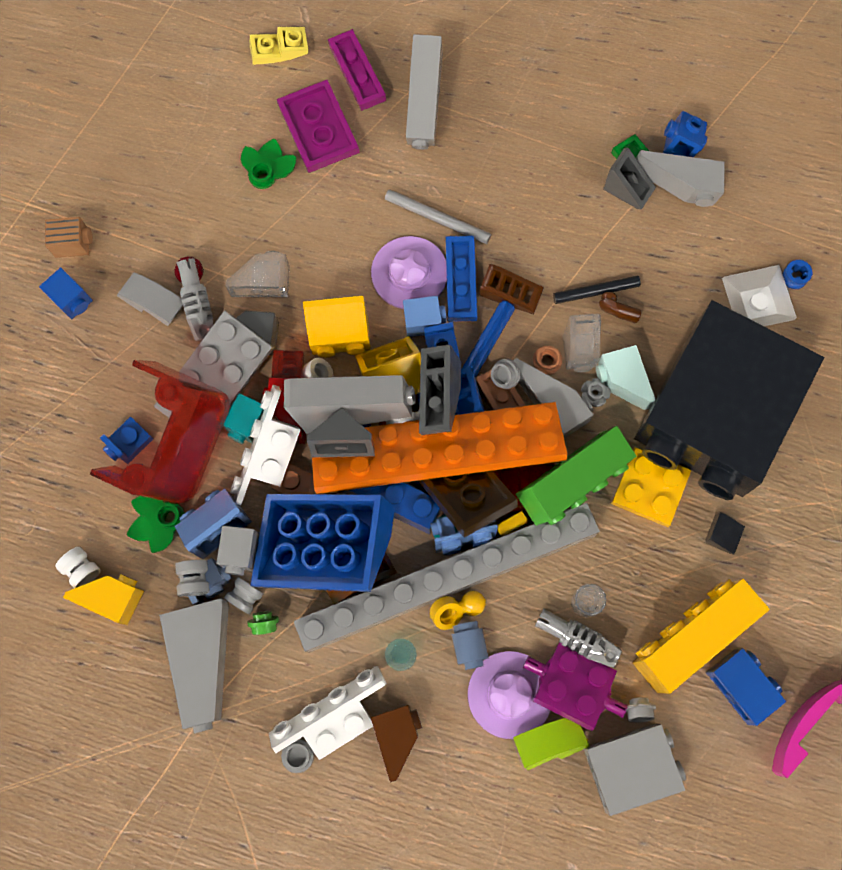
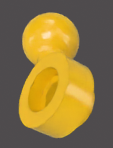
[429,591,486,630]

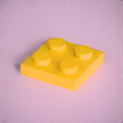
[611,447,691,527]

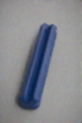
[462,300,515,377]

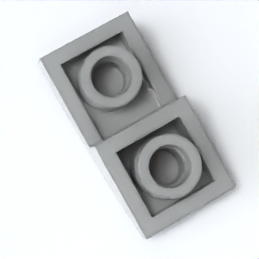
[117,273,183,326]

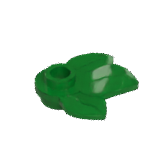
[241,139,297,189]
[127,494,185,553]

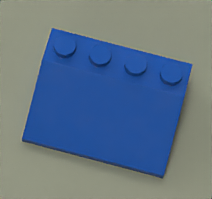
[251,494,395,592]

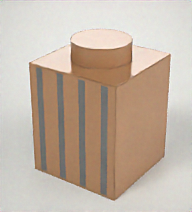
[45,217,93,258]

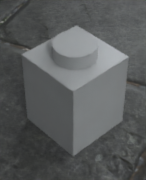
[216,526,259,576]

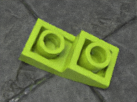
[513,718,590,770]

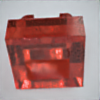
[271,350,304,378]

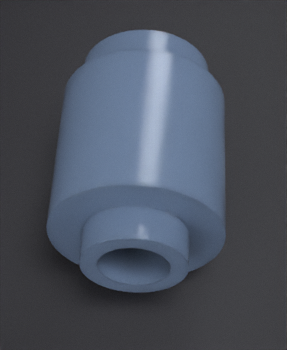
[452,621,489,670]

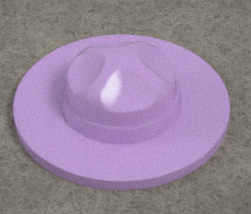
[371,236,447,309]
[468,651,551,739]

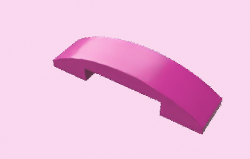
[772,679,842,778]

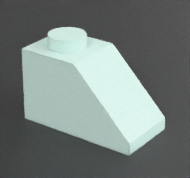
[596,345,656,410]

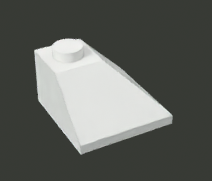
[722,265,797,326]

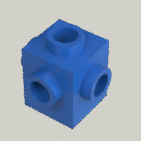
[663,111,707,157]

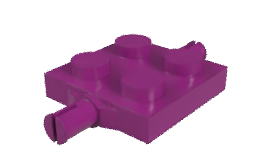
[523,642,628,731]

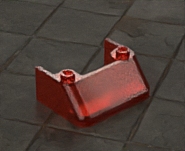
[90,360,230,504]

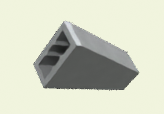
[406,34,443,150]
[284,375,416,434]
[159,598,229,734]

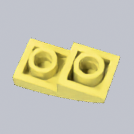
[249,27,308,65]

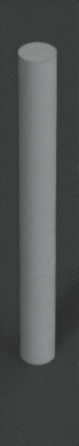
[385,189,491,244]

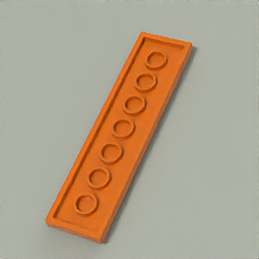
[312,402,567,494]

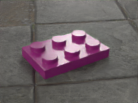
[276,80,360,173]

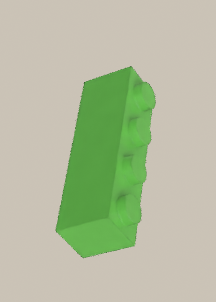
[516,425,637,526]

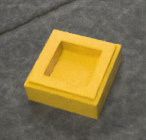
[496,511,528,538]

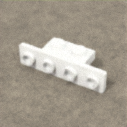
[230,385,300,505]
[269,666,386,760]

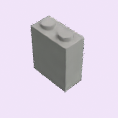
[583,724,686,816]

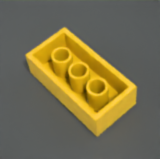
[632,578,770,694]

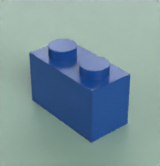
[706,648,786,726]

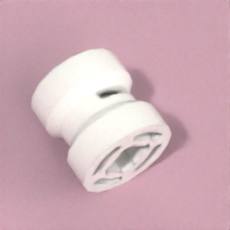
[55,547,101,588]

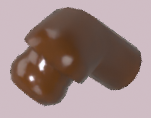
[599,292,641,323]

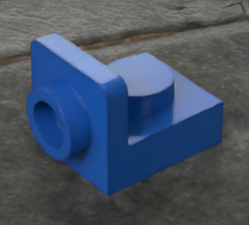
[100,417,153,464]

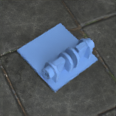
[430,517,498,555]

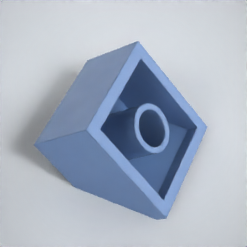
[175,488,252,559]

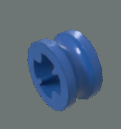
[782,260,813,289]

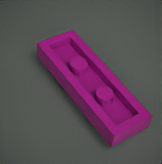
[328,29,386,111]

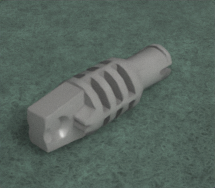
[176,259,213,341]
[535,608,622,668]

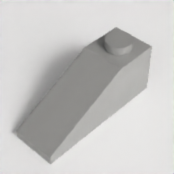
[636,150,725,207]
[513,358,593,439]

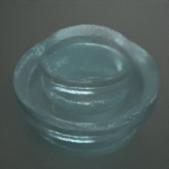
[385,639,417,671]

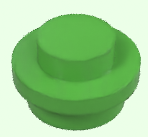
[247,611,279,635]

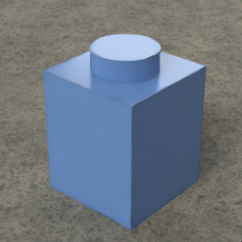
[403,296,447,337]

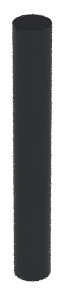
[553,275,641,304]

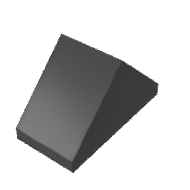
[603,148,656,209]
[307,408,375,457]

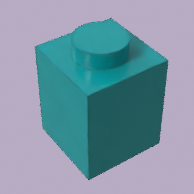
[222,393,264,444]

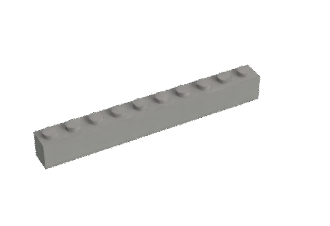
[294,503,600,653]

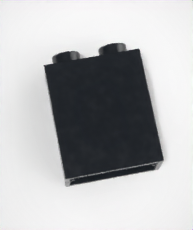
[634,300,825,500]

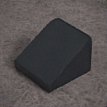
[704,512,745,555]

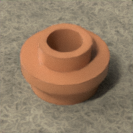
[533,346,563,375]

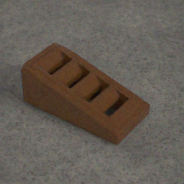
[480,264,544,315]

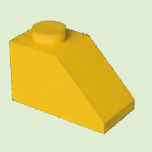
[63,574,144,625]

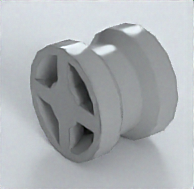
[224,577,264,615]

